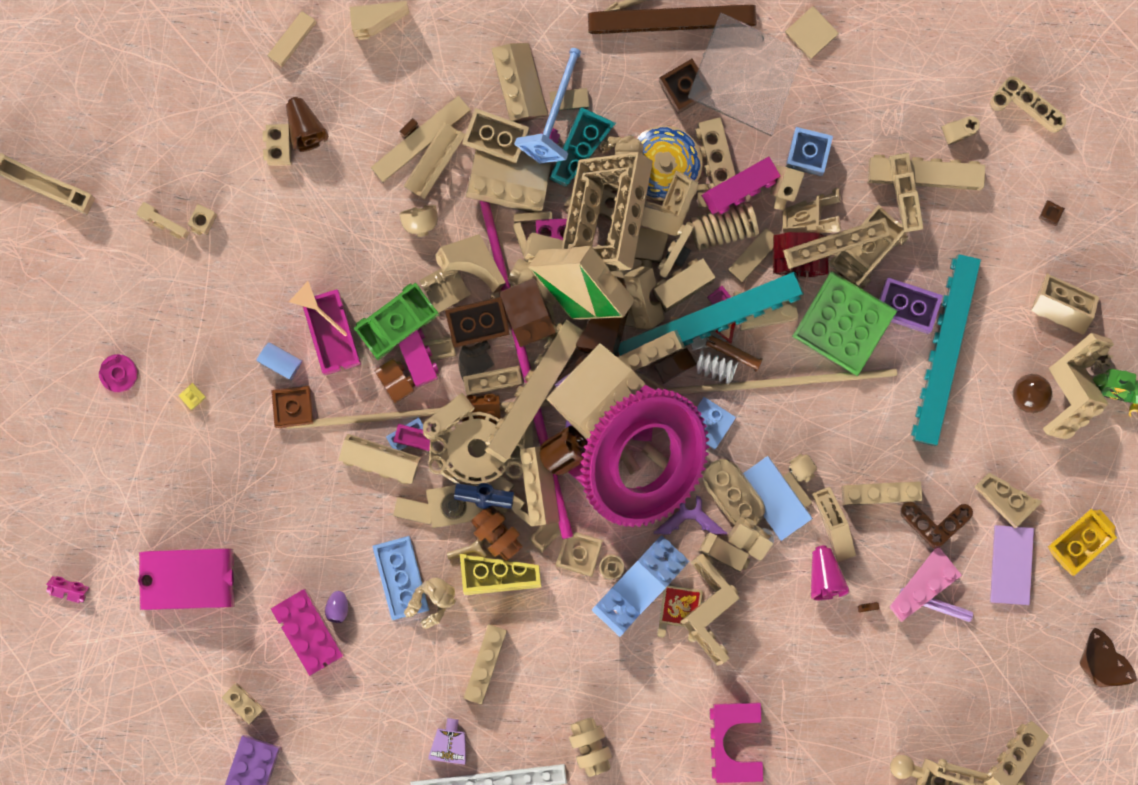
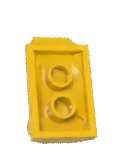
[1047,508,1117,576]

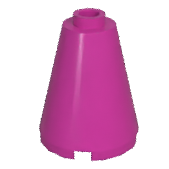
[811,545,849,601]

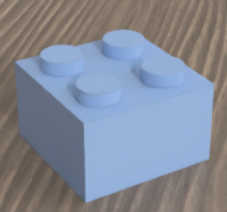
[785,127,833,176]

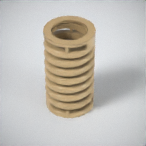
[689,202,759,251]

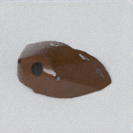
[1079,628,1137,687]

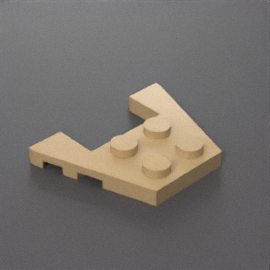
[782,187,841,233]

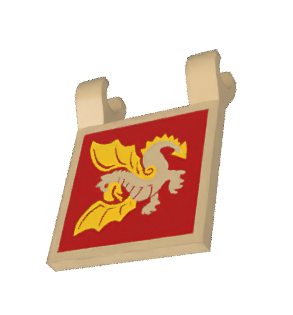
[657,585,703,642]

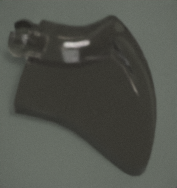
[458,340,494,382]

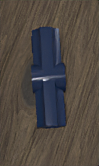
[454,483,514,509]

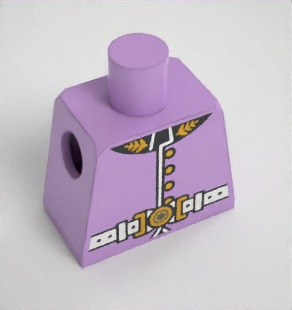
[428,718,466,765]

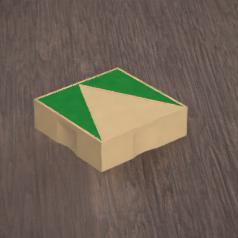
[528,246,635,320]

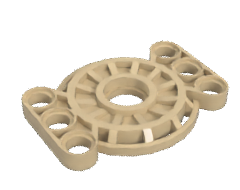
[428,412,526,485]

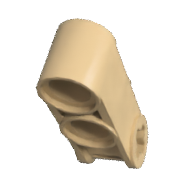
[423,393,475,439]

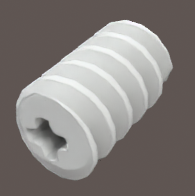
[696,350,738,384]

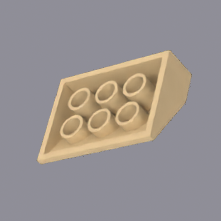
[466,149,551,213]
[546,344,645,440]

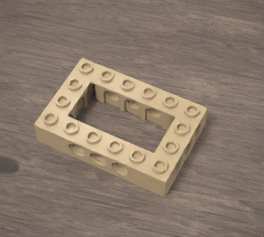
[561,152,653,272]

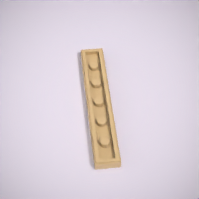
[371,95,471,183]
[783,218,891,269]

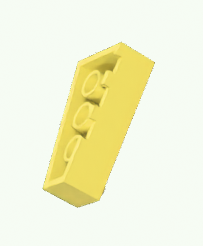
[460,554,541,595]

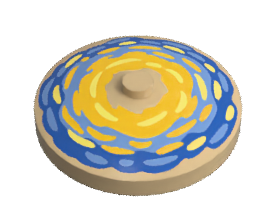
[636,126,703,202]

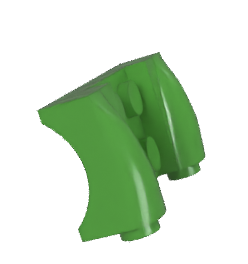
[354,282,439,360]

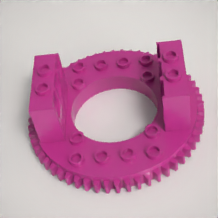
[568,385,710,527]

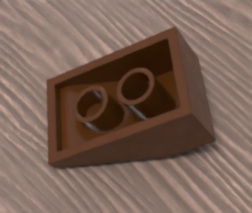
[499,278,558,348]

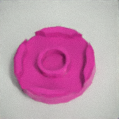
[99,354,138,392]

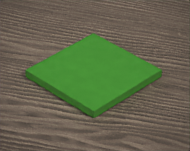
[792,271,898,376]

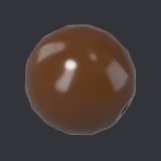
[1013,374,1053,414]

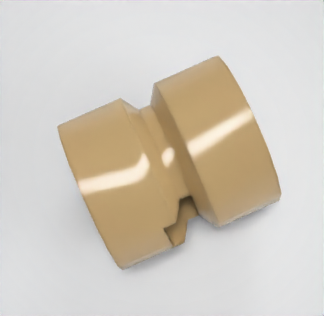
[599,555,624,580]

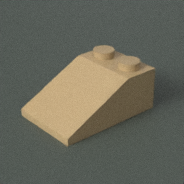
[349,1,409,40]

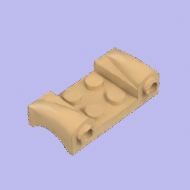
[829,205,909,289]

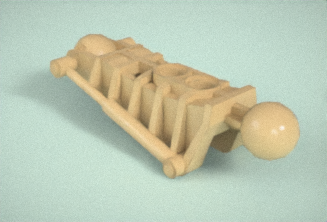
[890,755,1026,785]

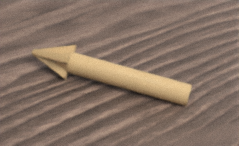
[605,0,648,11]

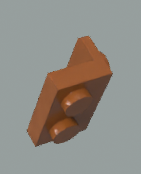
[462,394,501,424]

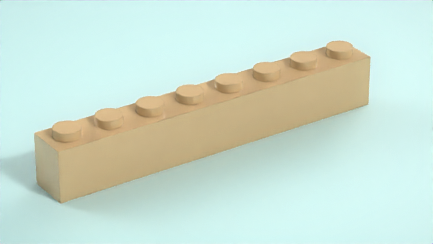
[485,320,583,463]

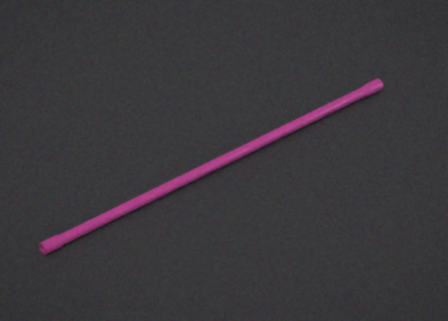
[479,200,574,539]

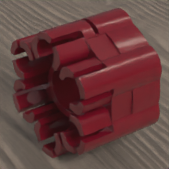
[773,232,829,278]

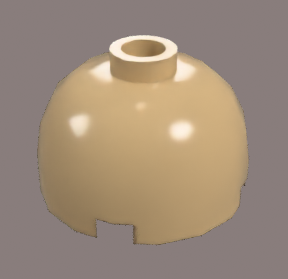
[399,205,438,237]

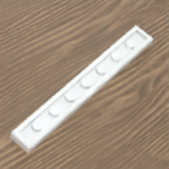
[410,764,567,785]

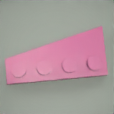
[889,548,962,622]

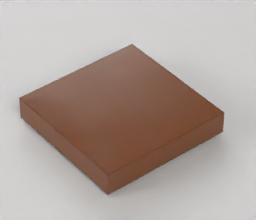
[271,386,314,428]

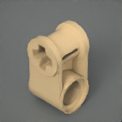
[941,116,980,145]

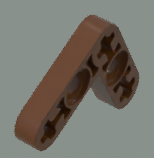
[900,502,973,548]

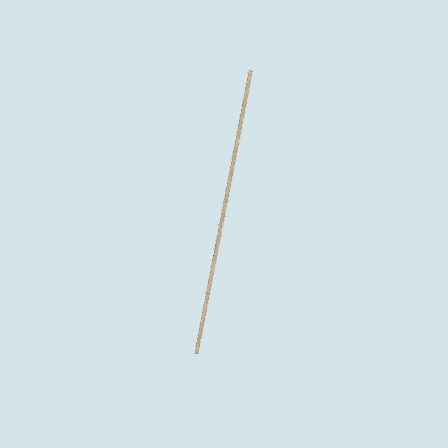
[286,368,897,429]

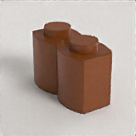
[374,358,415,404]

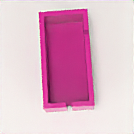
[303,289,361,375]
[271,589,345,676]

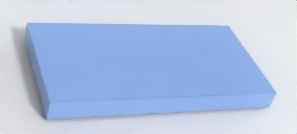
[743,456,813,541]
[372,536,429,620]

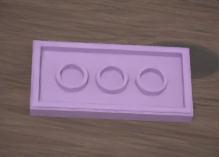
[990,525,1034,605]

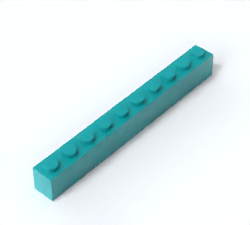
[911,254,981,446]
[618,272,804,356]

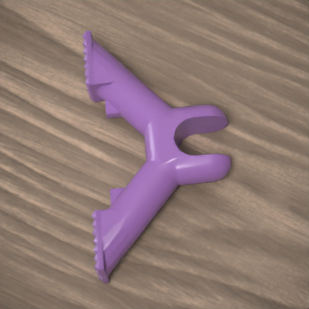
[653,495,727,536]

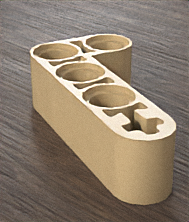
[990,76,1066,133]

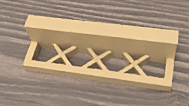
[404,122,466,199]

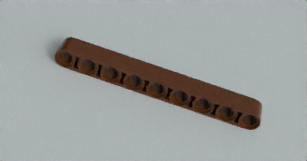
[588,5,757,34]

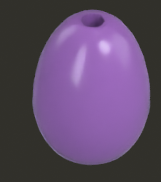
[325,591,348,623]

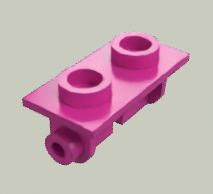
[46,576,89,603]

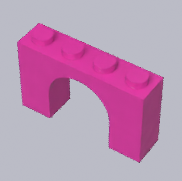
[710,703,763,783]

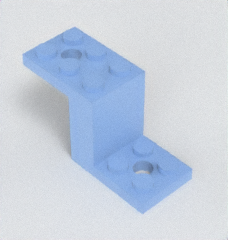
[592,535,689,637]

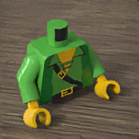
[1093,369,1138,418]

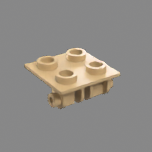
[419,268,471,313]

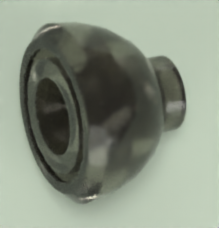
[440,493,467,520]

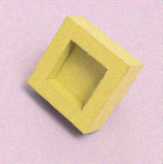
[178,383,206,410]

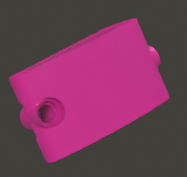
[138,549,235,610]

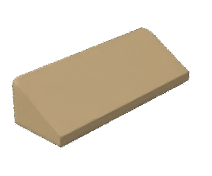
[267,11,317,67]

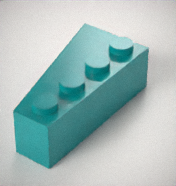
[549,107,616,187]

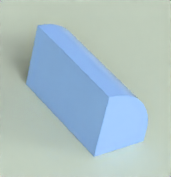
[256,342,303,381]

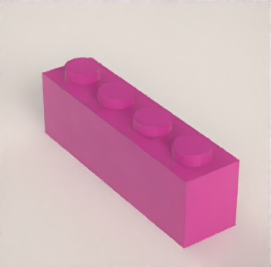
[701,156,780,215]
[399,328,440,388]

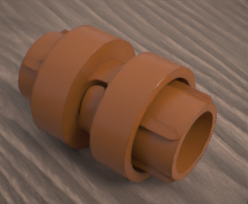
[470,508,523,561]

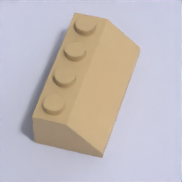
[491,43,548,123]

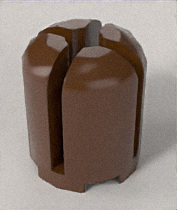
[539,426,588,475]

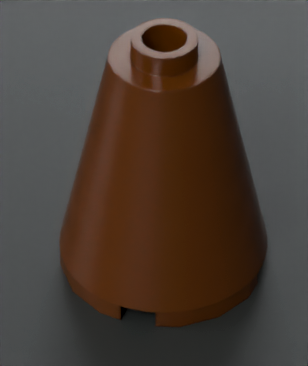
[286,97,329,152]

